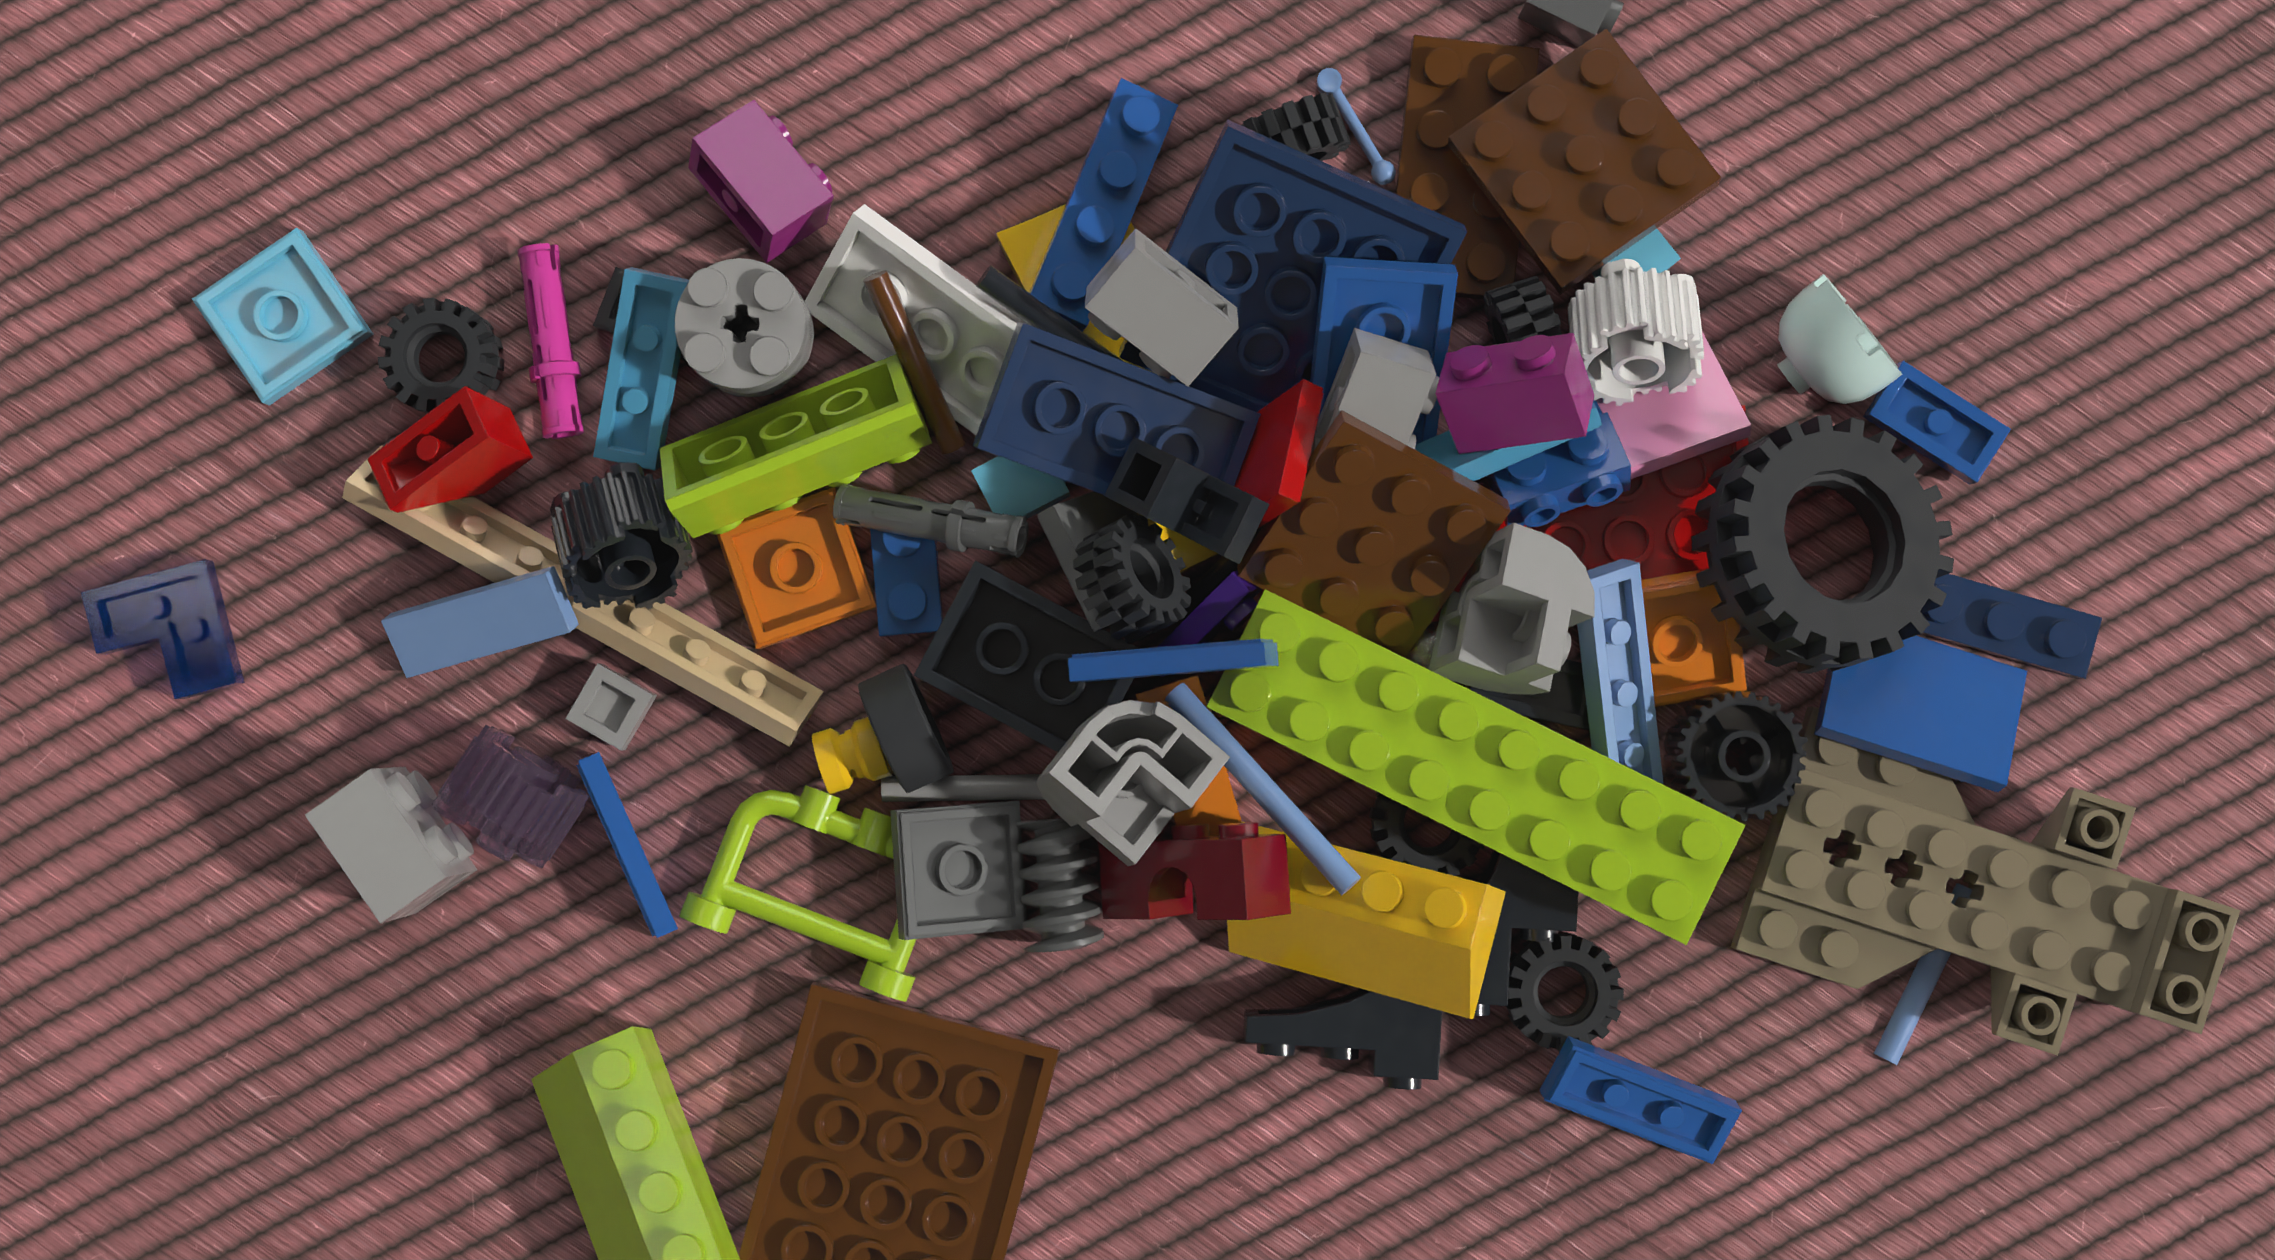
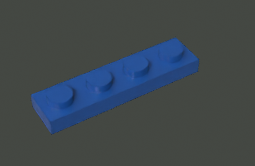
[1029,78,1178,331]

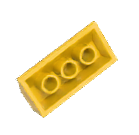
[1227,821,1506,1019]

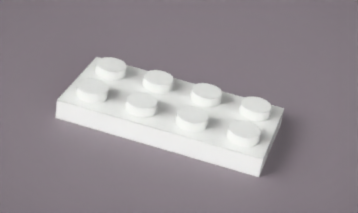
[805,204,1027,435]

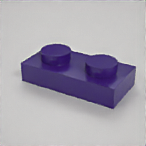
[1158,570,1263,678]

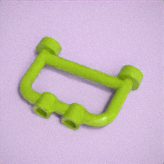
[679,785,917,1002]

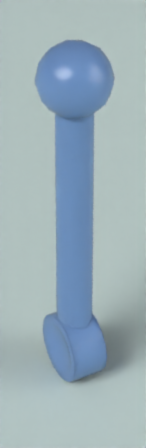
[1316,68,1396,185]

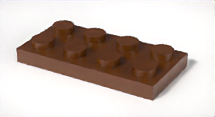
[1395,35,1540,299]

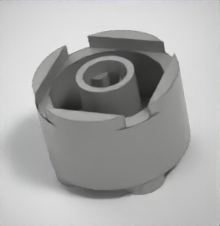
[675,258,814,397]

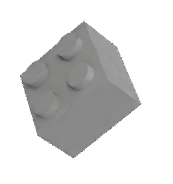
[305,767,477,923]

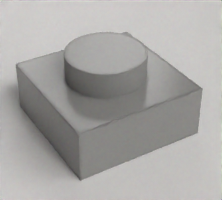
[565,663,657,750]

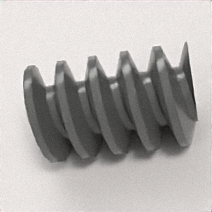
[1016,818,1104,952]

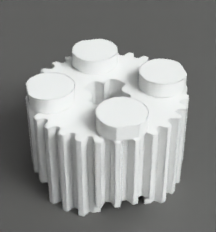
[1568,259,1704,406]

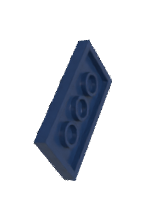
[972,322,1261,495]

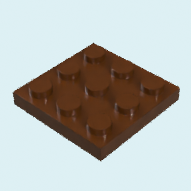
[1448,29,1721,295]
[1237,410,1511,658]

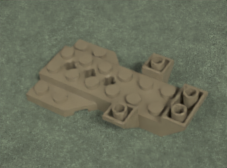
[1731,706,2240,1056]

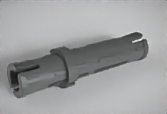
[833,484,1029,558]

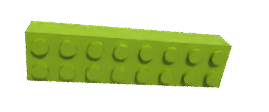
[1207,589,1746,945]

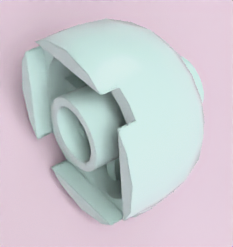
[1777,274,1903,404]

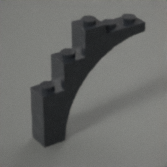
[1243,850,1579,1090]

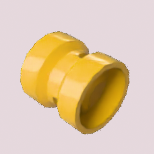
[812,717,892,794]

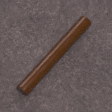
[863,270,965,454]

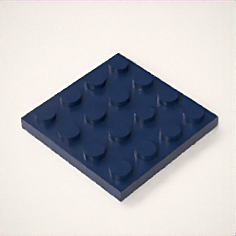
[1119,119,1467,412]

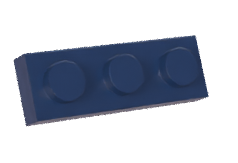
[1921,574,2102,679]

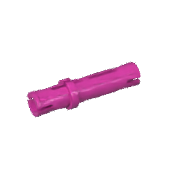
[517,243,584,439]

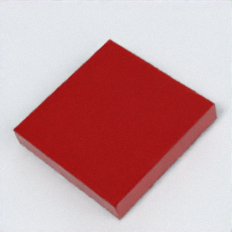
[1234,379,1324,528]

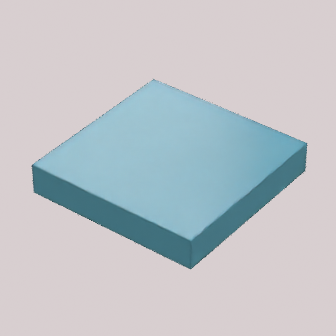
[192,228,374,406]

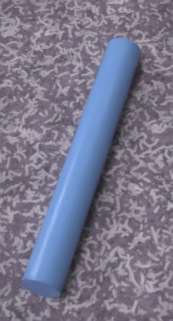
[1873,883,1972,1065]

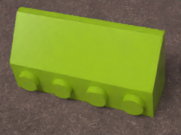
[659,354,932,539]
[531,1026,740,1260]

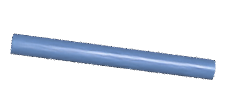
[1165,683,1361,895]

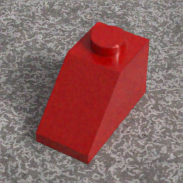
[367,386,533,513]

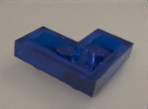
[81,559,245,700]

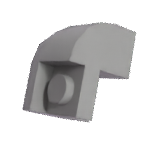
[1429,523,1595,695]
[1036,700,1230,866]

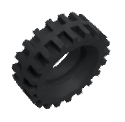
[1691,415,1954,674]

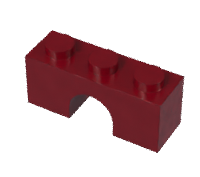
[1098,822,1291,920]

